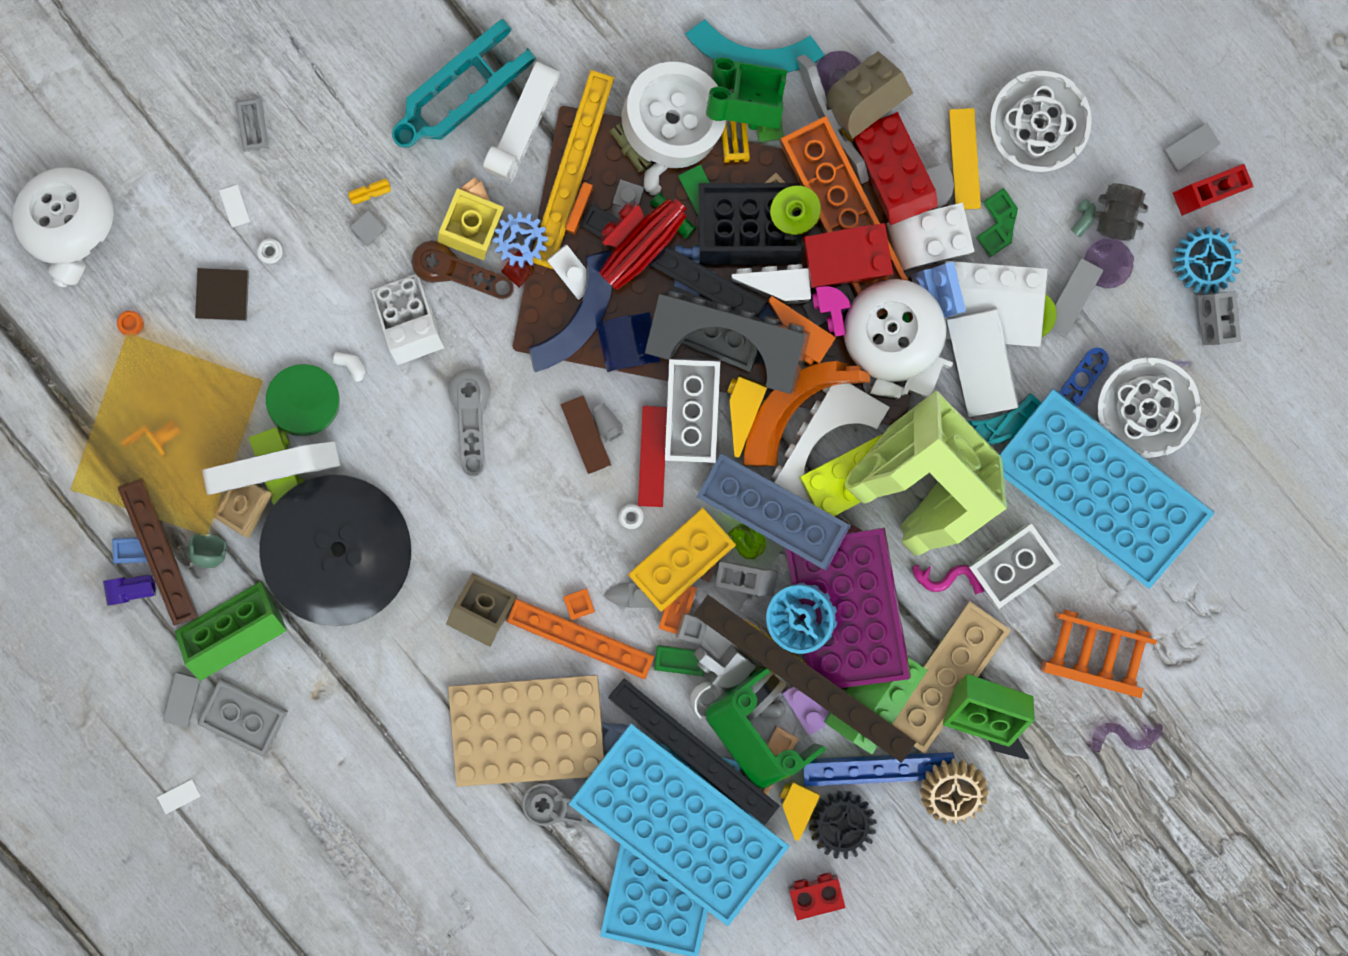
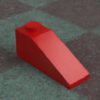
[1172,164,1254,216]

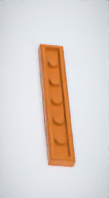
[506,598,655,679]

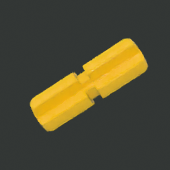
[348,179,391,205]

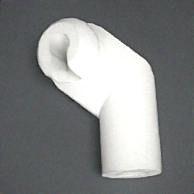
[333,352,366,382]

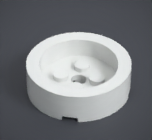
[621,62,726,168]

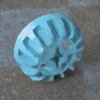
[766,583,837,654]

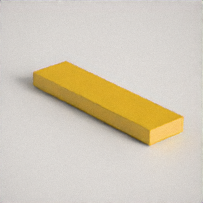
[948,108,981,210]

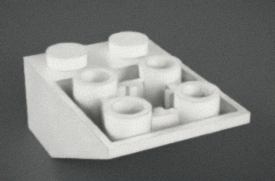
[731,264,811,305]
[371,274,444,365]

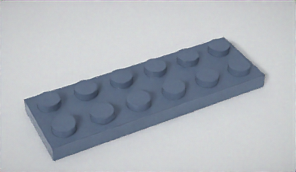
[697,453,851,570]

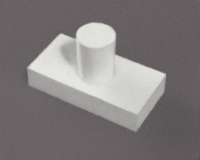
[547,244,587,300]

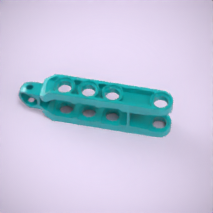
[392,19,536,148]

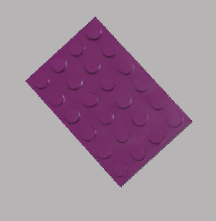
[786,527,911,688]

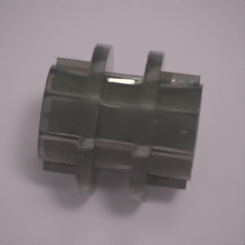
[1093,183,1149,241]

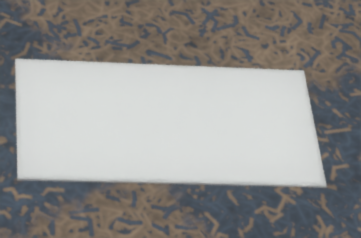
[219,184,250,228]
[157,779,201,814]

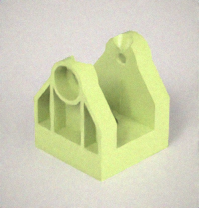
[844,390,1007,556]

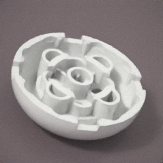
[990,70,1092,173]
[12,167,114,264]
[844,279,946,382]
[1098,357,1201,458]

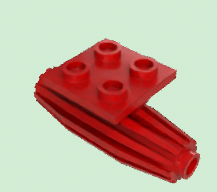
[599,198,687,290]

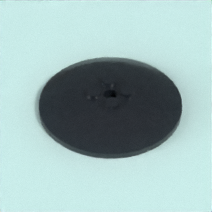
[259,475,411,626]

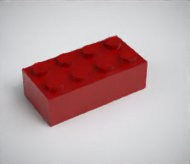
[852,112,938,225]

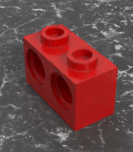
[788,873,846,921]

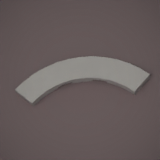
[797,55,869,184]

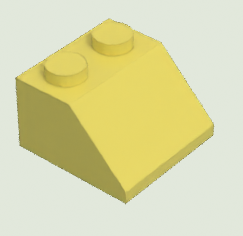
[437,188,504,261]

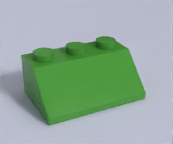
[943,674,1035,747]

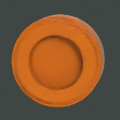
[117,310,144,336]

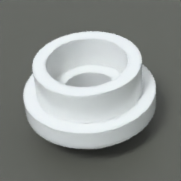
[257,239,283,264]
[619,504,644,529]

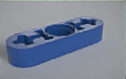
[1059,348,1109,406]

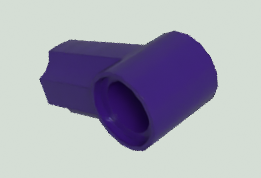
[103,575,156,606]

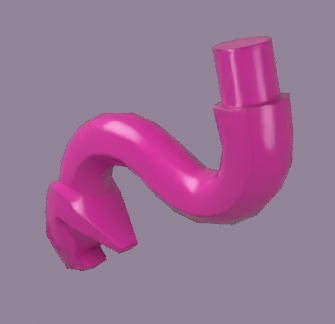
[912,565,985,594]

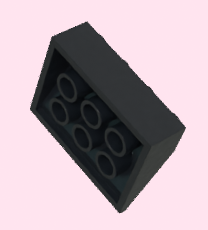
[699,183,802,265]

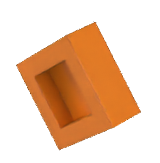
[563,588,595,620]

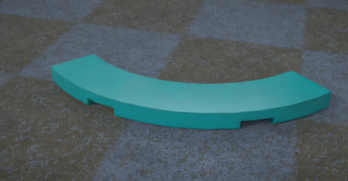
[685,19,825,73]
[966,394,1041,445]

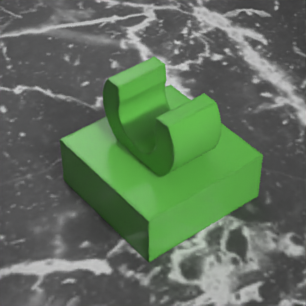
[757,119,784,143]

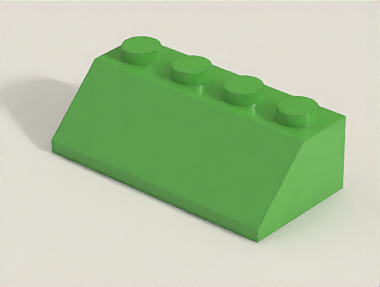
[175,581,287,681]
[823,657,928,754]

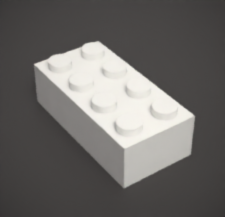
[665,357,720,463]

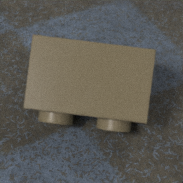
[446,573,517,647]

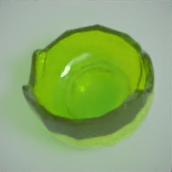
[728,523,766,559]

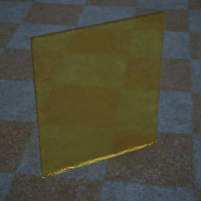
[70,333,263,536]

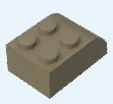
[826,51,913,139]

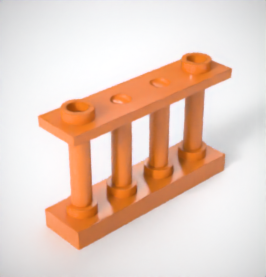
[1040,609,1157,698]

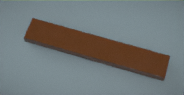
[118,478,198,626]

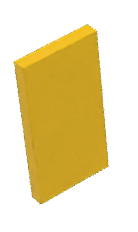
[628,507,736,612]

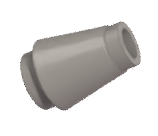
[592,403,624,442]

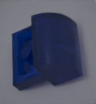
[597,312,660,372]

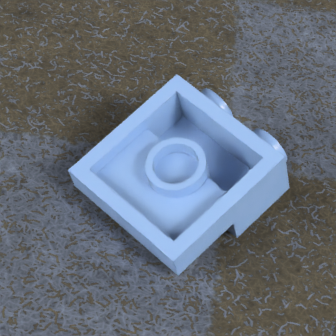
[911,262,966,318]

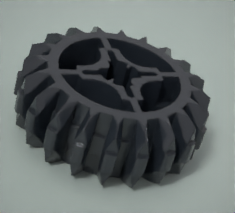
[809,791,877,859]

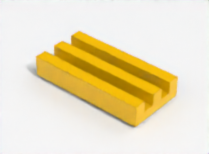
[721,121,750,163]

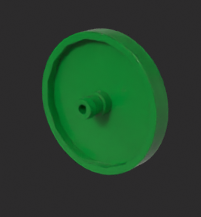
[266,364,340,436]

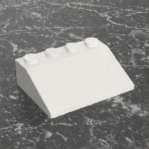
[945,261,1048,347]

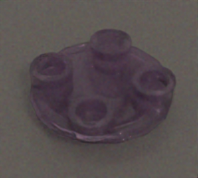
[1084,239,1134,288]

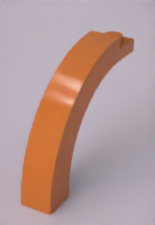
[744,361,870,467]

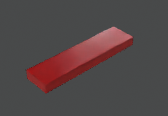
[638,406,667,507]

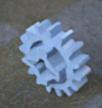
[493,212,548,268]

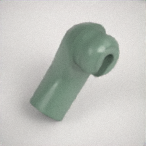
[1071,199,1096,237]

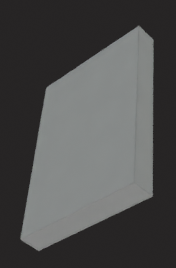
[197,679,288,757]

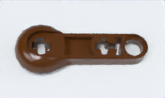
[411,240,514,300]

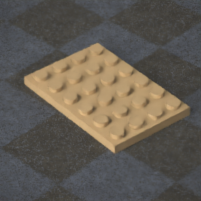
[448,675,605,787]

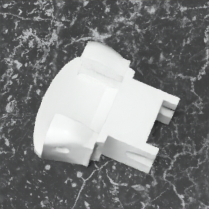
[862,325,953,399]

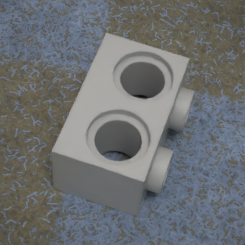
[1197,291,1241,345]
[715,562,778,596]

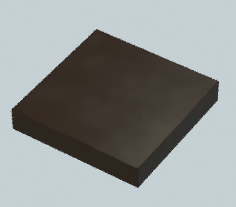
[195,268,249,321]

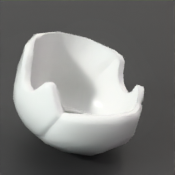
[689,681,725,719]

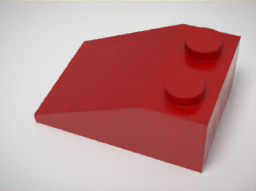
[803,223,893,288]

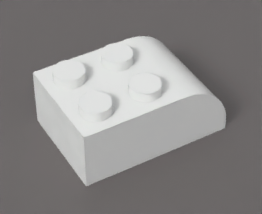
[886,203,975,271]
[969,523,1061,609]

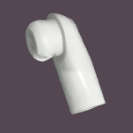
[644,162,667,196]

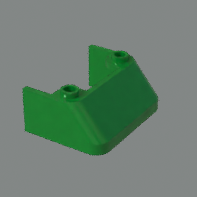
[705,666,826,788]

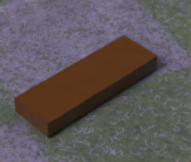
[560,395,611,474]

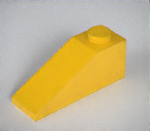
[727,374,767,458]

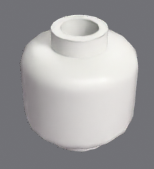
[48,258,86,287]

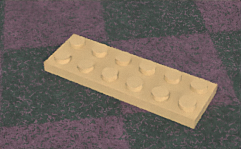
[892,601,1011,754]

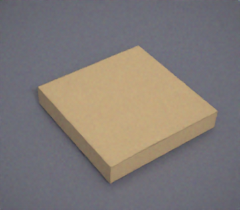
[213,484,273,538]

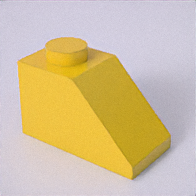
[779,780,820,841]

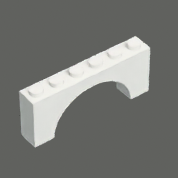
[771,384,890,503]

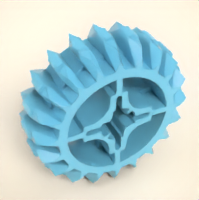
[1172,226,1242,294]

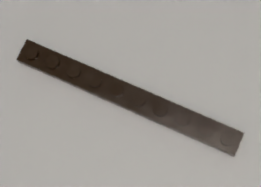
[693,594,916,763]

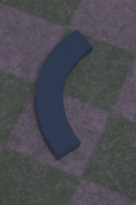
[528,250,612,373]

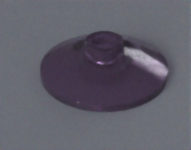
[816,51,861,97]

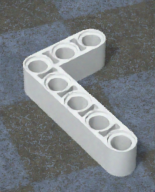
[483,62,560,184]
[201,442,341,495]

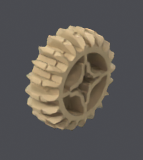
[920,758,989,825]

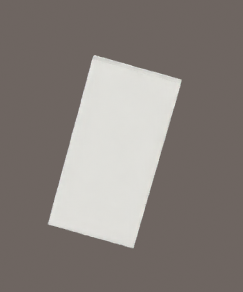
[947,309,1019,417]

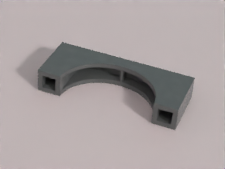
[645,289,810,394]

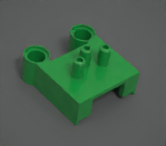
[706,57,787,130]

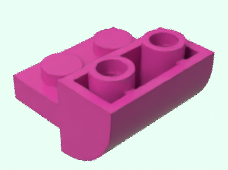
[812,286,851,337]

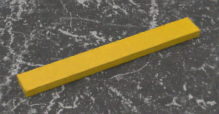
[532,70,615,270]

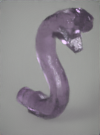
[1090,723,1163,753]

